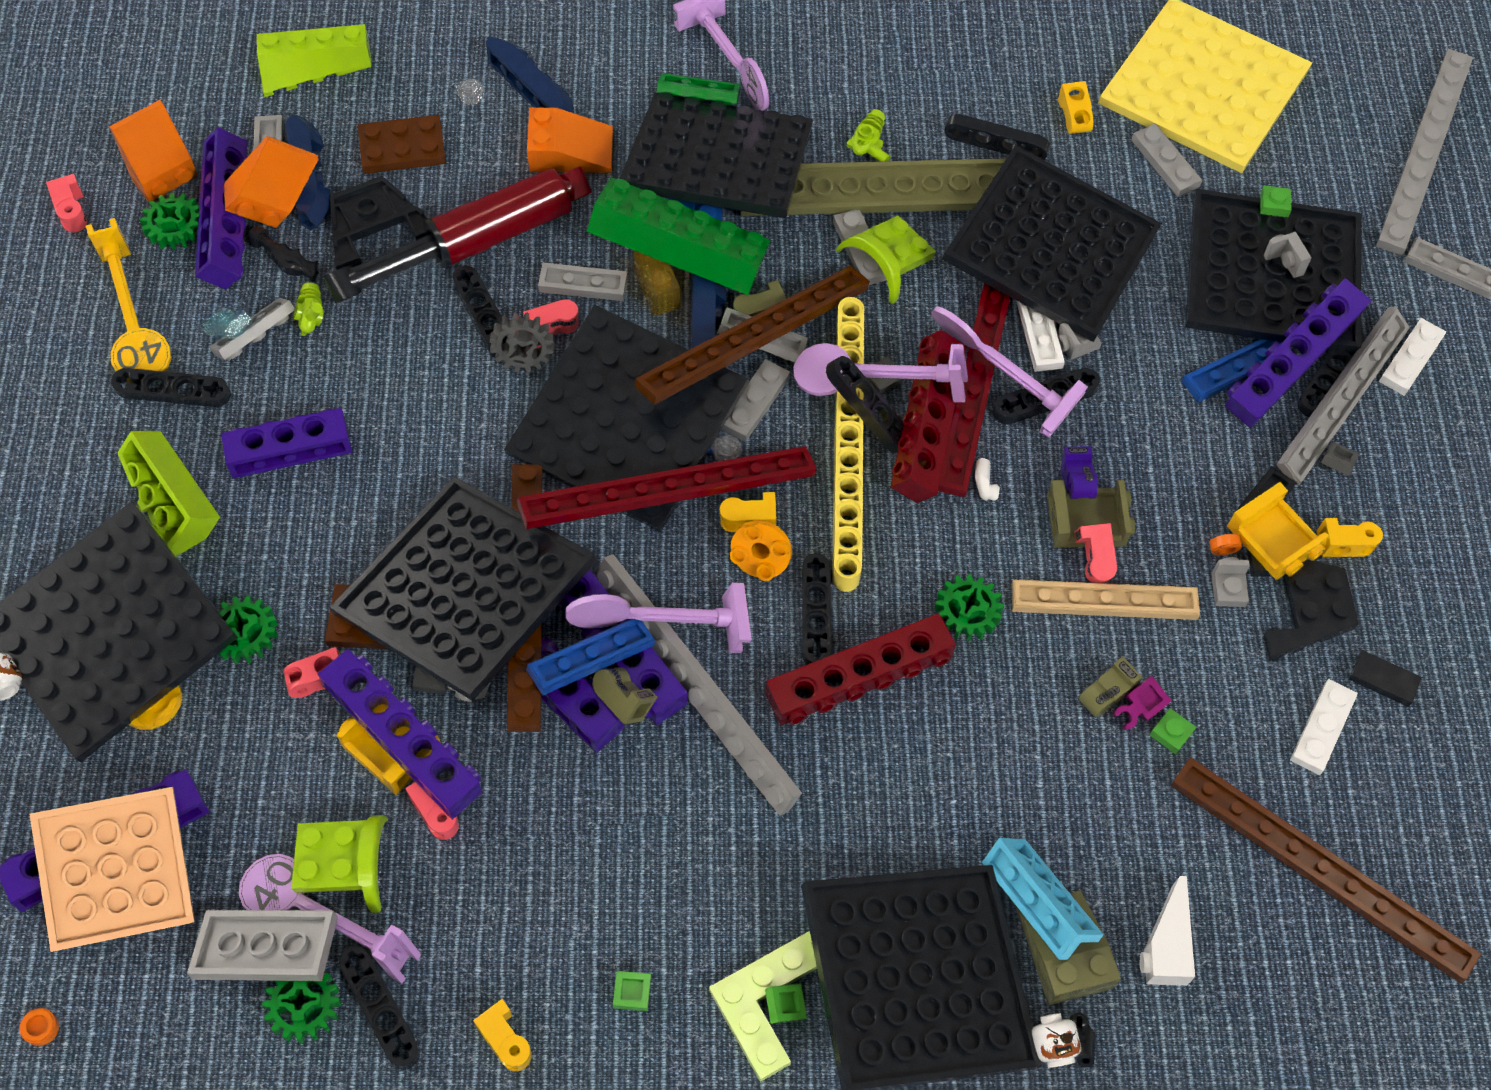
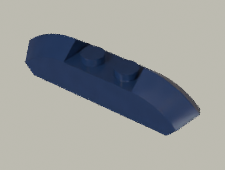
[486,37,574,113]
[285,114,331,231]
[692,274,727,348]

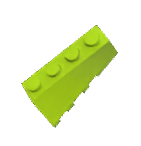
[257,24,371,97]
[117,431,220,556]

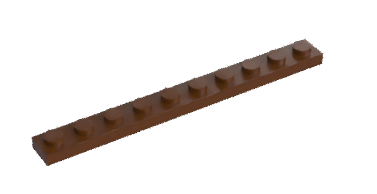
[634,265,870,405]
[507,464,542,732]
[1170,757,1481,984]

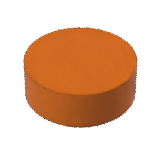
[1209,534,1242,556]
[20,1008,59,1046]

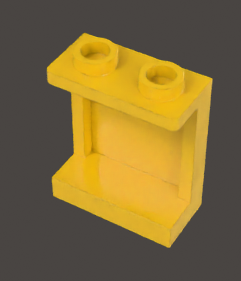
[1227,482,1330,580]
[337,704,441,795]

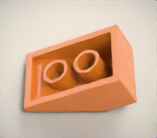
[109,100,198,202]
[527,107,613,173]
[224,136,319,228]

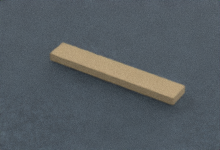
[1011,579,1200,620]

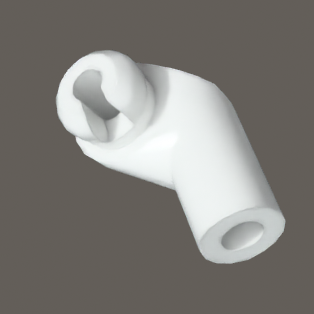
[975,458,1000,501]

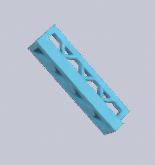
[982,838,1104,960]

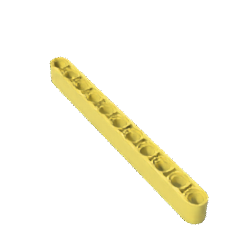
[832,297,864,592]

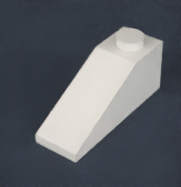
[1140,876,1195,986]

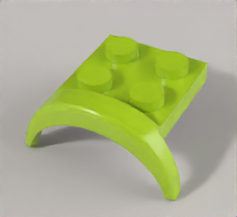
[835,216,936,304]
[291,815,388,913]

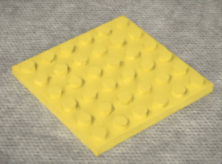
[1098,0,1312,173]

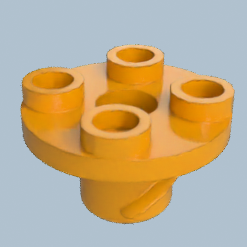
[730,520,792,581]

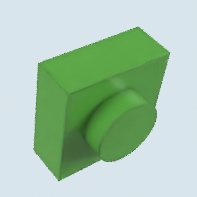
[1260,185,1291,217]
[1150,708,1196,755]
[613,971,651,1012]
[765,984,807,1024]

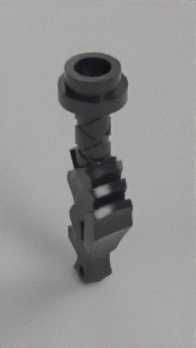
[247,226,319,282]

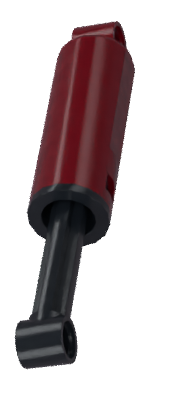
[323,166,593,304]

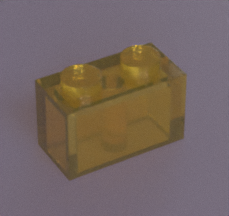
[633,251,681,316]

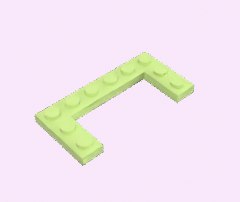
[709,931,817,1082]

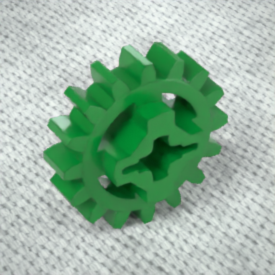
[140,192,199,250]
[935,574,1004,641]
[218,596,278,664]
[262,973,342,1044]

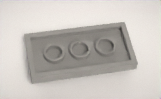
[187,910,338,981]

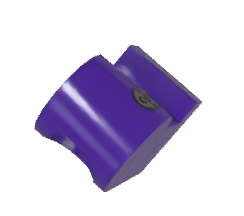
[1060,446,1098,499]

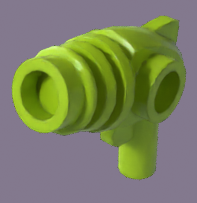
[846,109,891,162]
[293,282,324,336]

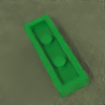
[657,73,741,105]

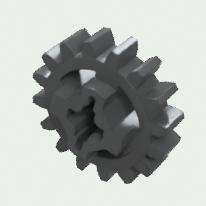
[490,312,554,373]

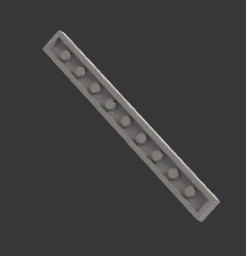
[1376,49,1473,256]
[595,554,802,816]

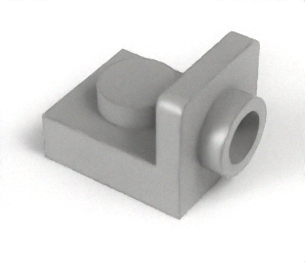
[1263,232,1312,278]
[1057,323,1102,360]
[1211,557,1250,607]

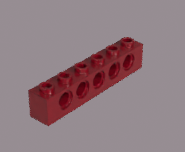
[890,330,967,503]
[765,613,956,726]

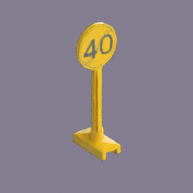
[86,218,171,383]

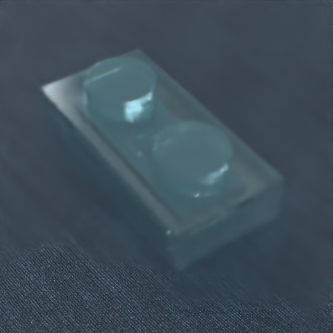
[201,309,252,339]

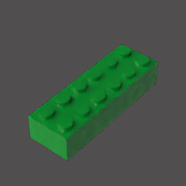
[587,177,770,295]

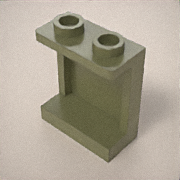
[1047,480,1135,548]

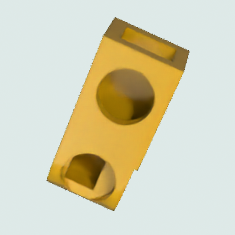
[1058,81,1093,134]
[720,492,776,532]
[1316,518,1383,557]
[473,999,532,1072]

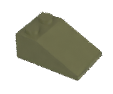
[1016,890,1121,1006]

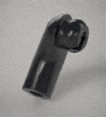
[1070,1013,1096,1067]

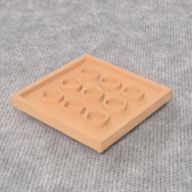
[30,787,195,952]

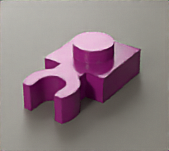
[1111,676,1172,730]

